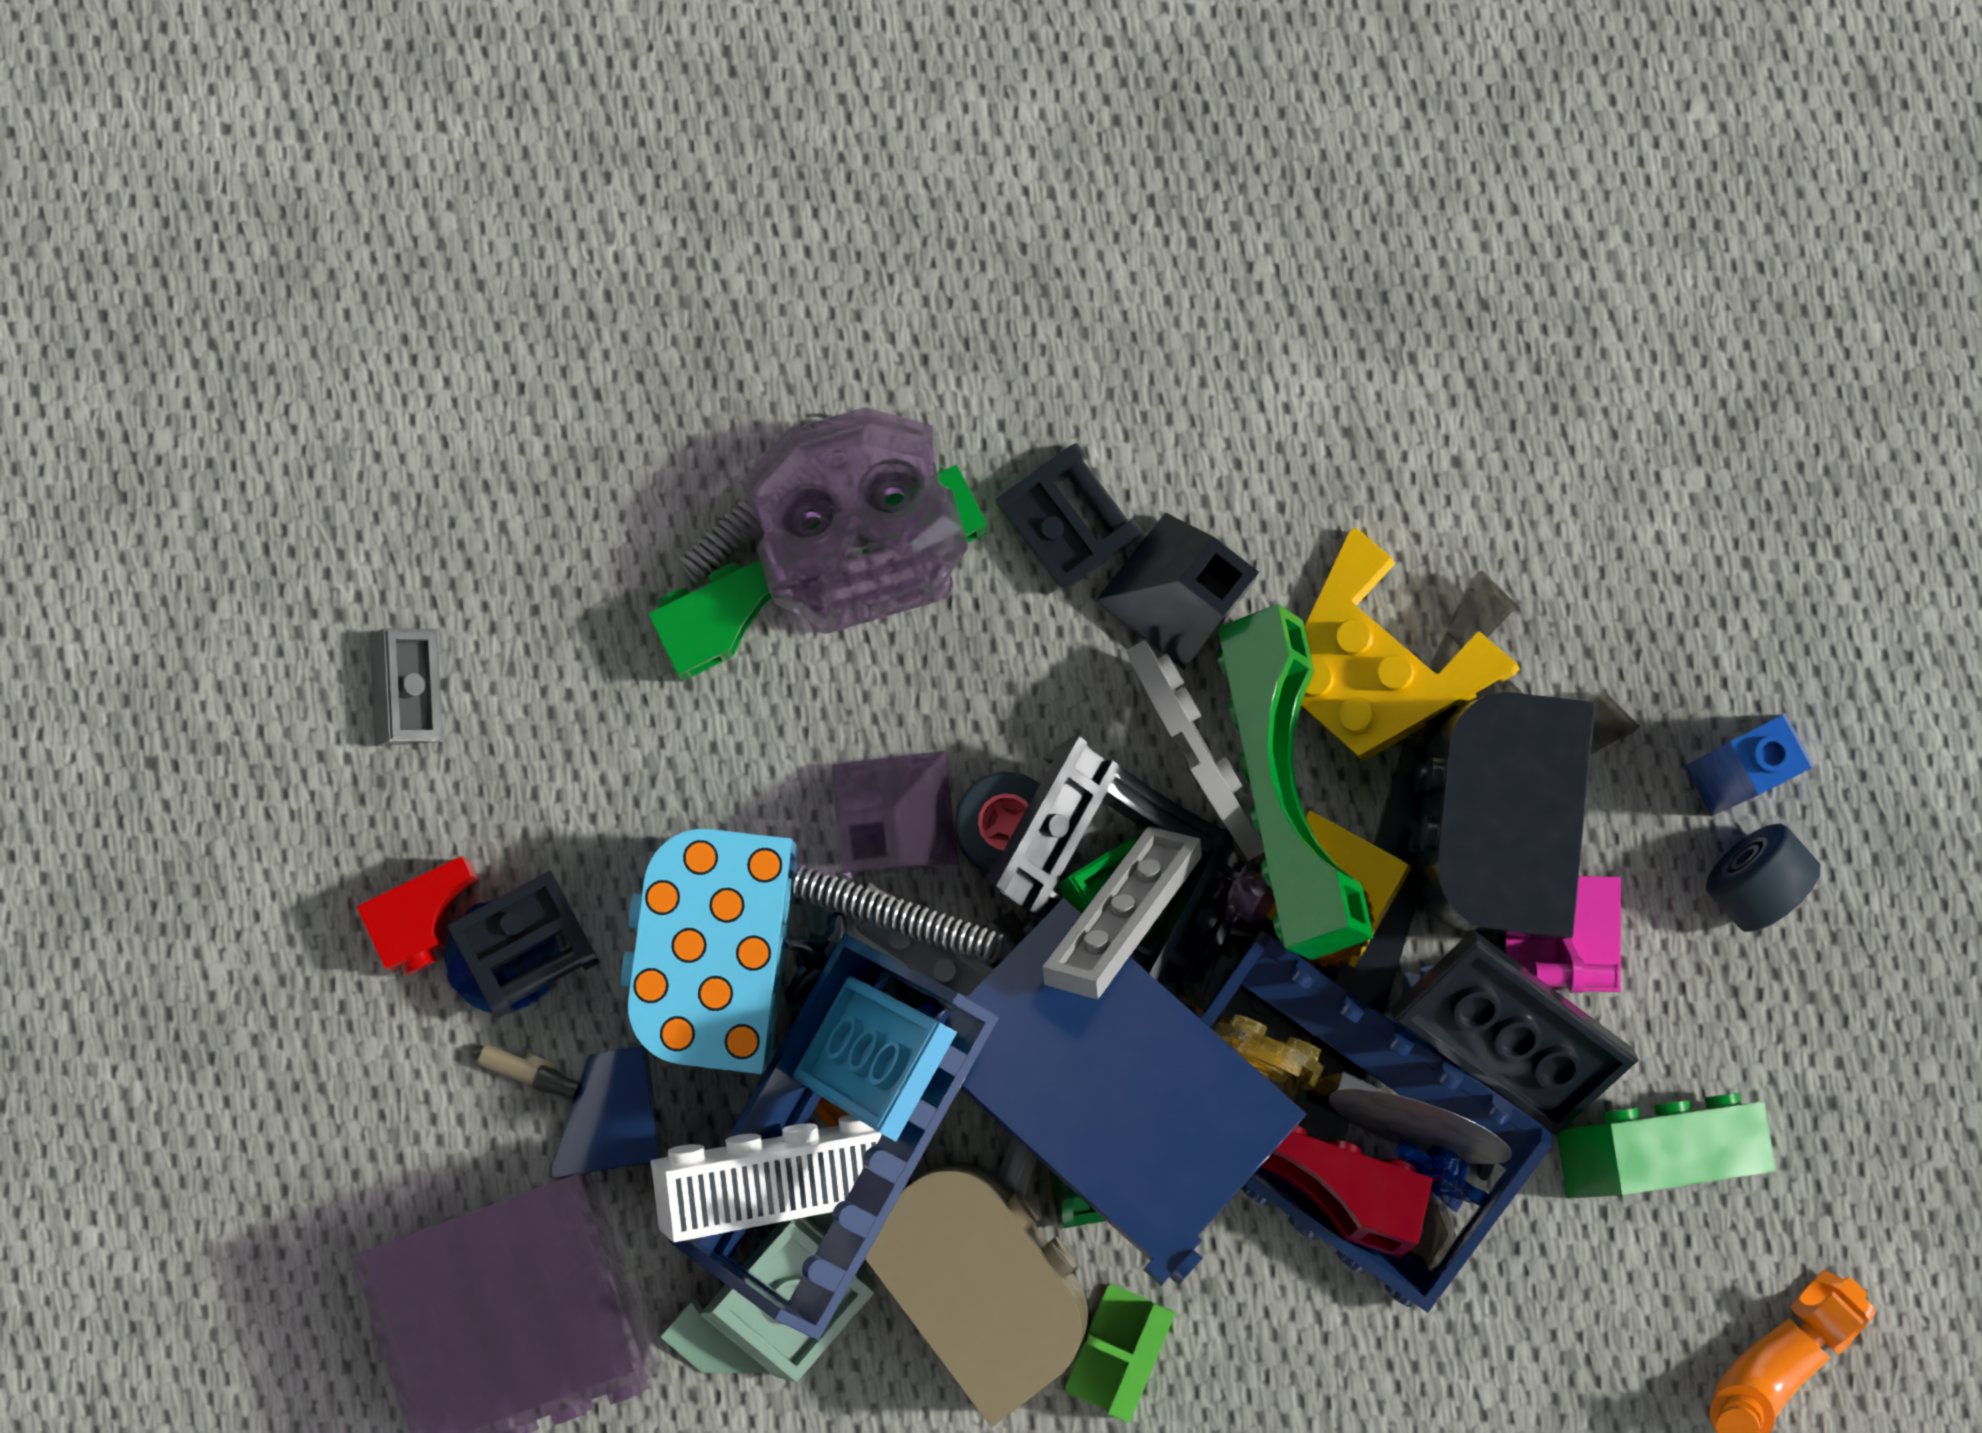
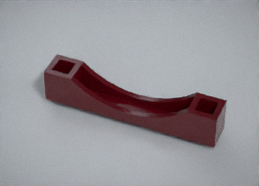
[1261,1125,1433,1258]

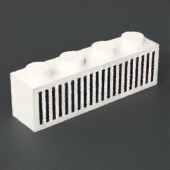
[651,1115,882,1242]

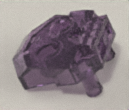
[740,407,968,634]

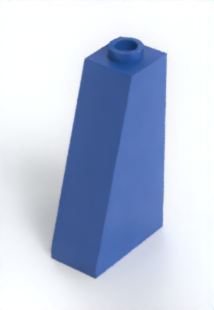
[1685,714,1813,816]

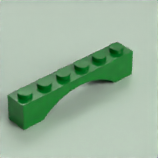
[648,464,987,682]
[1217,604,1374,960]

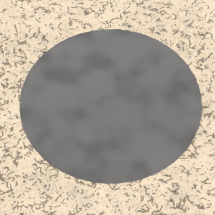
[1329,1089,1512,1164]

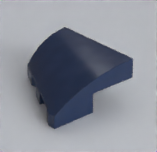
[551,1045,661,1178]

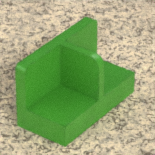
[1065,1284,1176,1423]

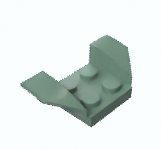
[659,1212,874,1382]

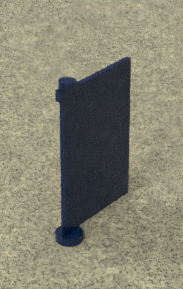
[917,898,1307,1286]

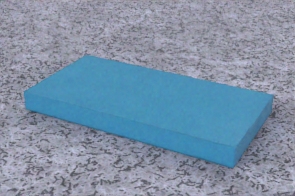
[793,976,957,1142]

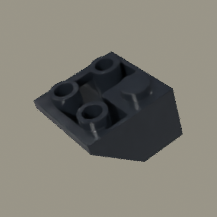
[1095,512,1259,671]

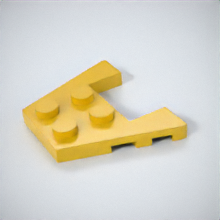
[1301,526,1520,761]

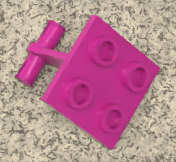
[1504,876,1621,993]

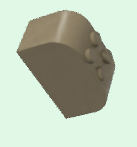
[865,1162,1088,1428]

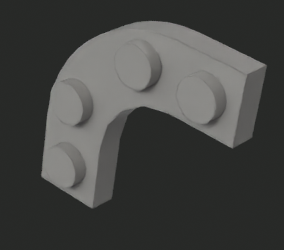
[1126,640,1264,861]

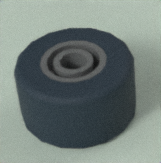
[1706,823,1820,932]

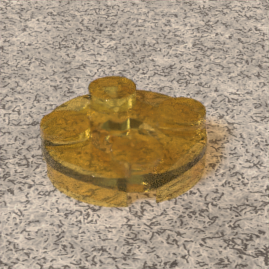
[1213,1014,1324,1091]

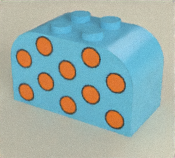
[621,829,798,1075]

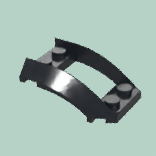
[987,736,1254,984]

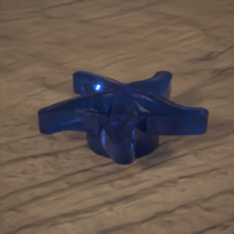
[1395,1140,1489,1212]

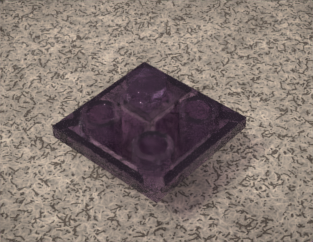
[832,751,959,879]

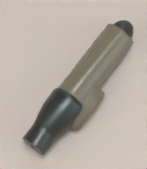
[471,1044,580,1100]

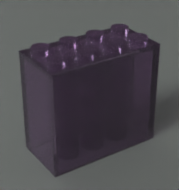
[352,1172,660,1433]

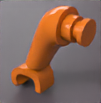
[1709,1269,1876,1433]

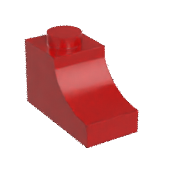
[356,856,480,976]

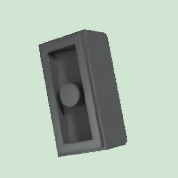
[370,628,443,746]

